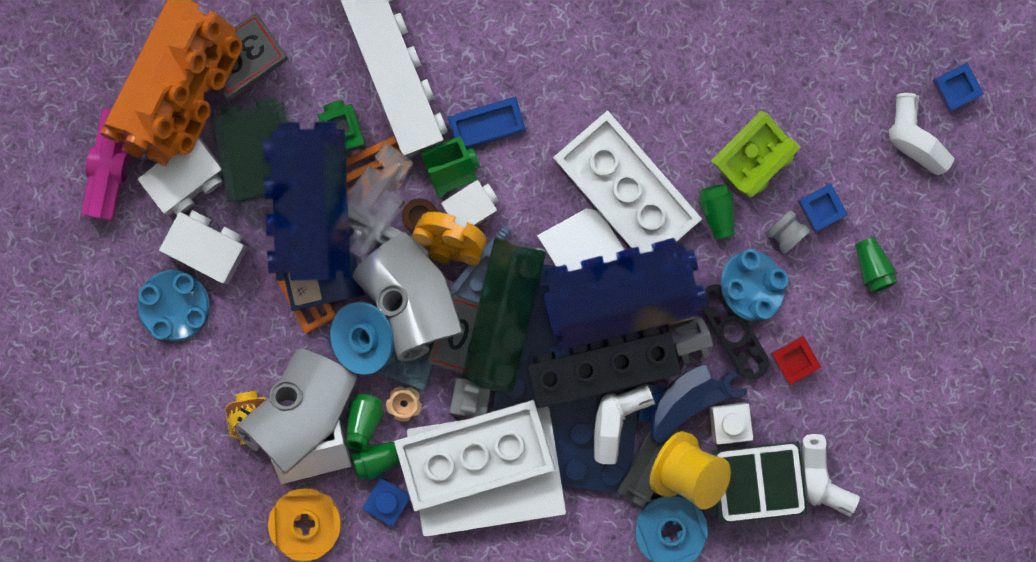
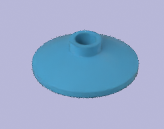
[330,302,394,375]

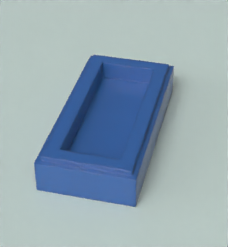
[447,96,526,149]

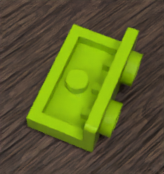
[711,110,801,198]

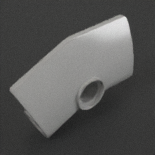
[353,232,463,361]
[235,349,358,474]

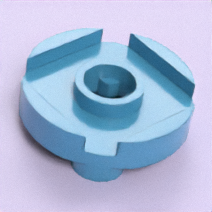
[635,495,708,562]

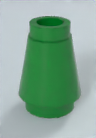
[697,184,735,239]
[855,237,898,293]
[345,394,384,451]
[350,442,400,481]

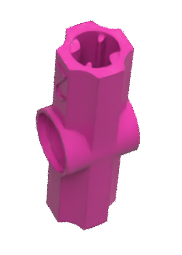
[81,108,130,221]

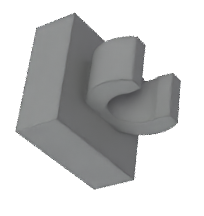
[668,316,713,364]
[450,377,492,418]

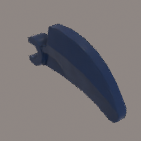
[650,364,747,444]

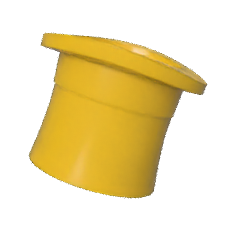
[649,431,731,509]

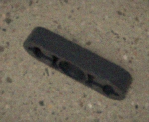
[699,284,769,379]

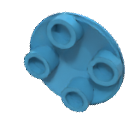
[721,249,788,321]
[137,270,210,341]

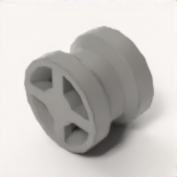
[765,209,810,254]

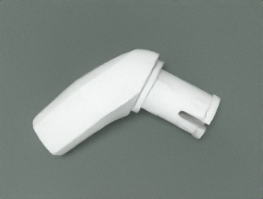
[888,93,955,175]
[594,383,655,464]
[800,434,860,517]

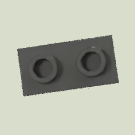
[616,431,669,507]

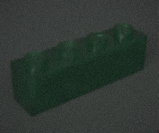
[461,237,547,392]

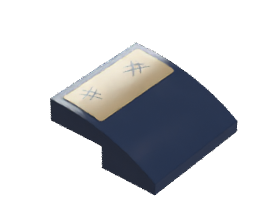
[275,226,365,311]

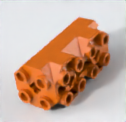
[100,0,242,166]

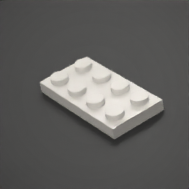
[553,110,702,267]
[394,400,555,512]

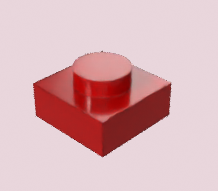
[770,336,821,385]

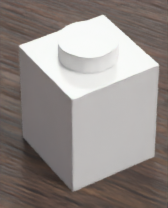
[441,180,500,228]
[709,402,753,444]

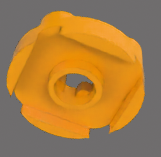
[412,212,487,266]
[268,487,342,561]

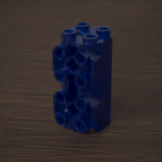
[263,121,351,281]
[539,238,708,351]

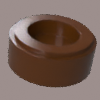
[402,198,437,233]

